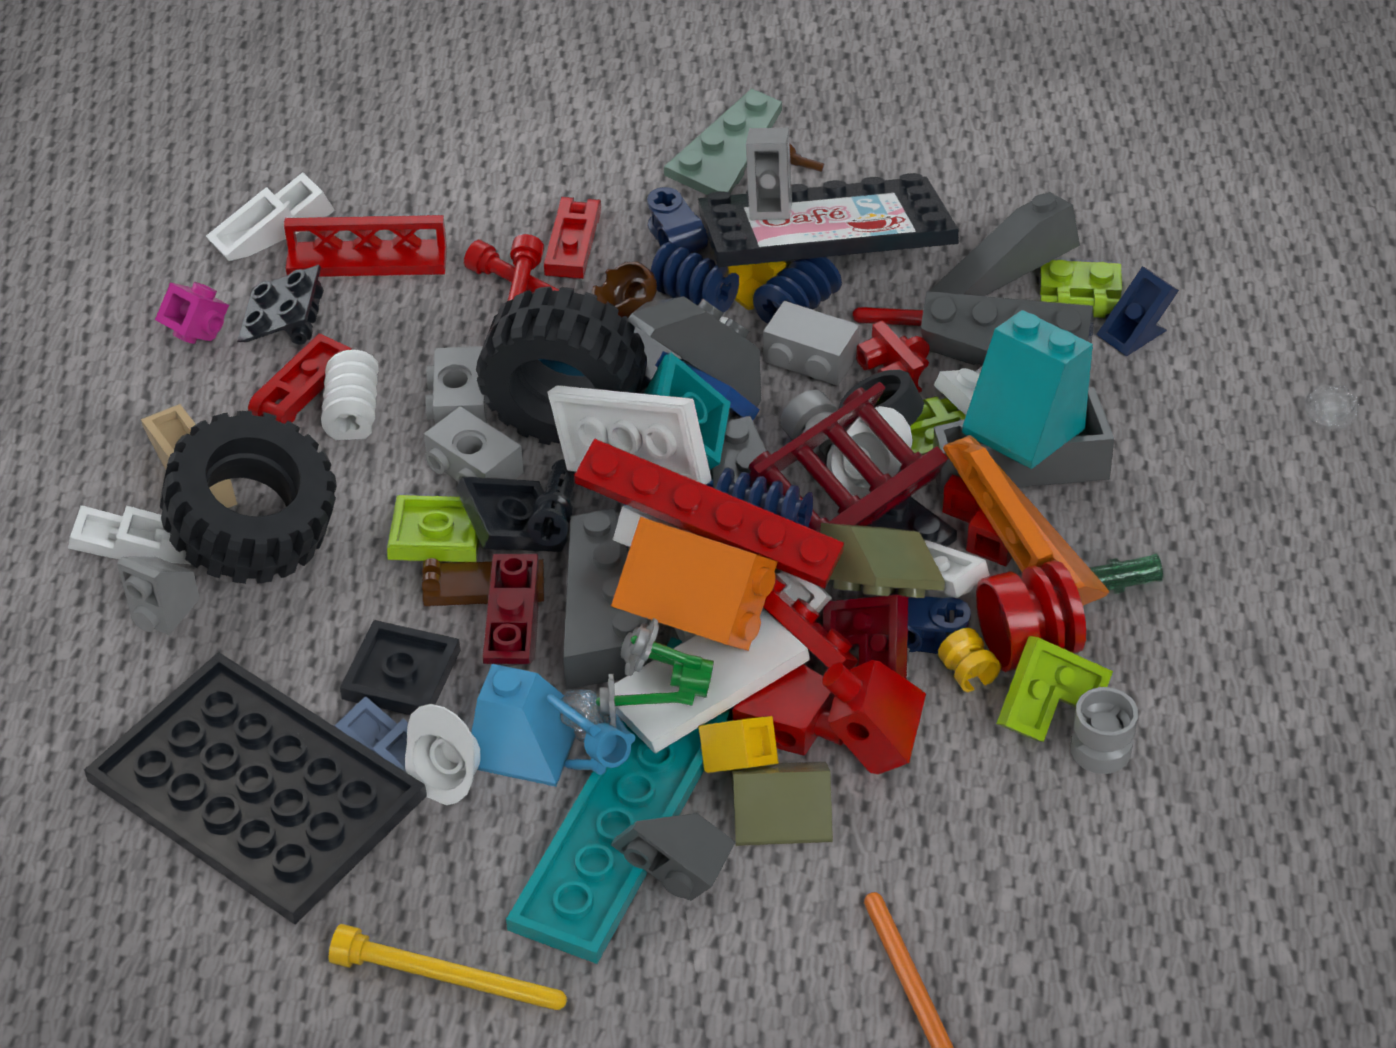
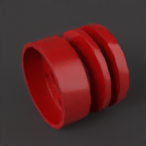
[976,560,1086,672]

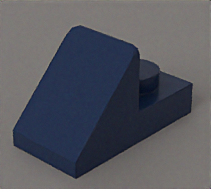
[1096,266,1179,356]

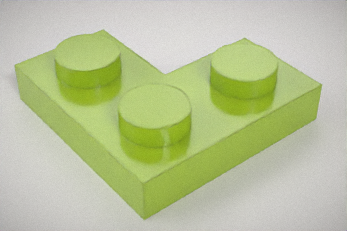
[996,636,1113,742]

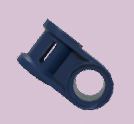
[647,187,708,254]
[896,594,971,654]

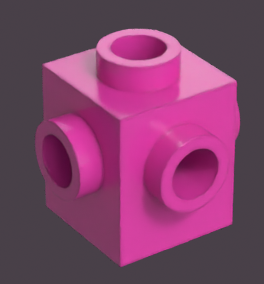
[155,282,229,344]

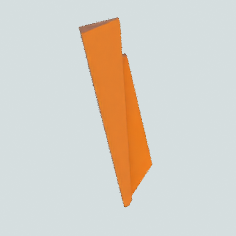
[943,435,1109,606]

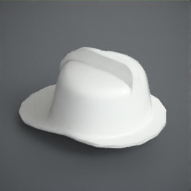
[826,406,913,499]
[405,704,481,805]

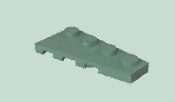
[664,88,782,195]

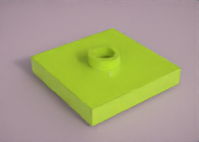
[387,495,480,562]

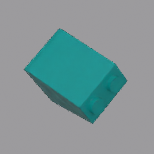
[962,310,1093,469]
[644,352,731,470]

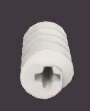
[321,350,379,440]

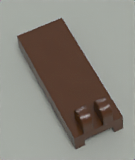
[422,558,544,606]

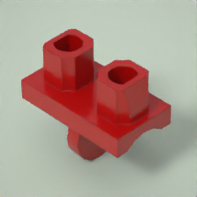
[856,320,930,393]

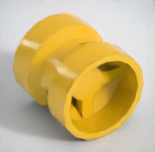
[938,628,1001,692]

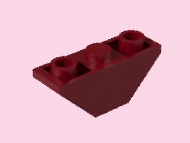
[483,554,538,664]

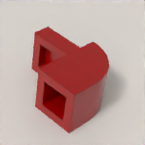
[942,474,1012,567]

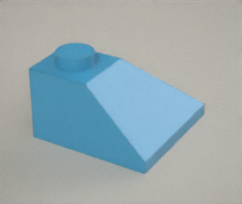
[471,664,584,787]

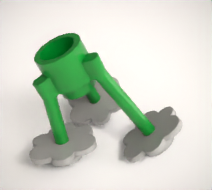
[596,618,714,727]

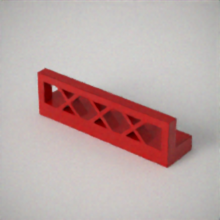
[284,215,447,277]

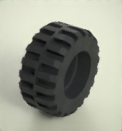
[476,286,647,445]
[160,411,337,584]

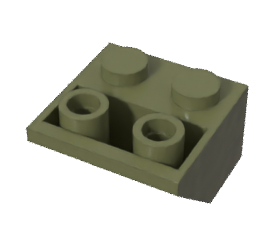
[820,523,945,598]

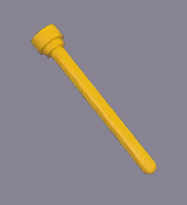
[329,924,567,1010]

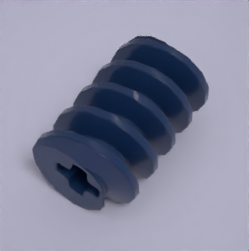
[651,242,739,313]
[753,257,842,324]
[716,468,813,527]

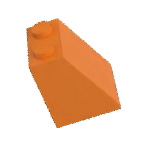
[611,517,778,651]

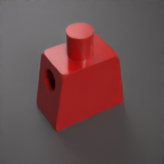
[822,660,926,775]
[733,664,843,756]

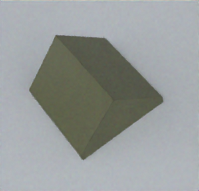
[731,761,833,846]

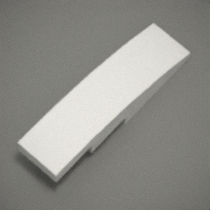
[68,505,190,564]

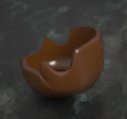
[592,261,657,318]

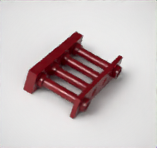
[748,382,949,532]

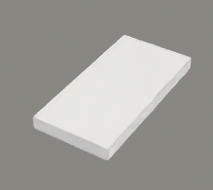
[548,386,712,485]
[614,608,810,753]

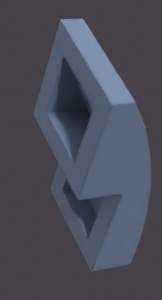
[334,696,408,772]

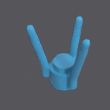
[547,694,635,775]

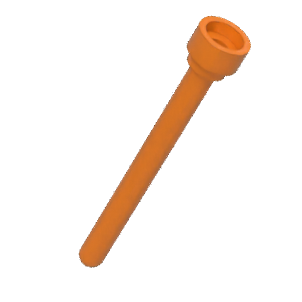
[864,892,954,1048]

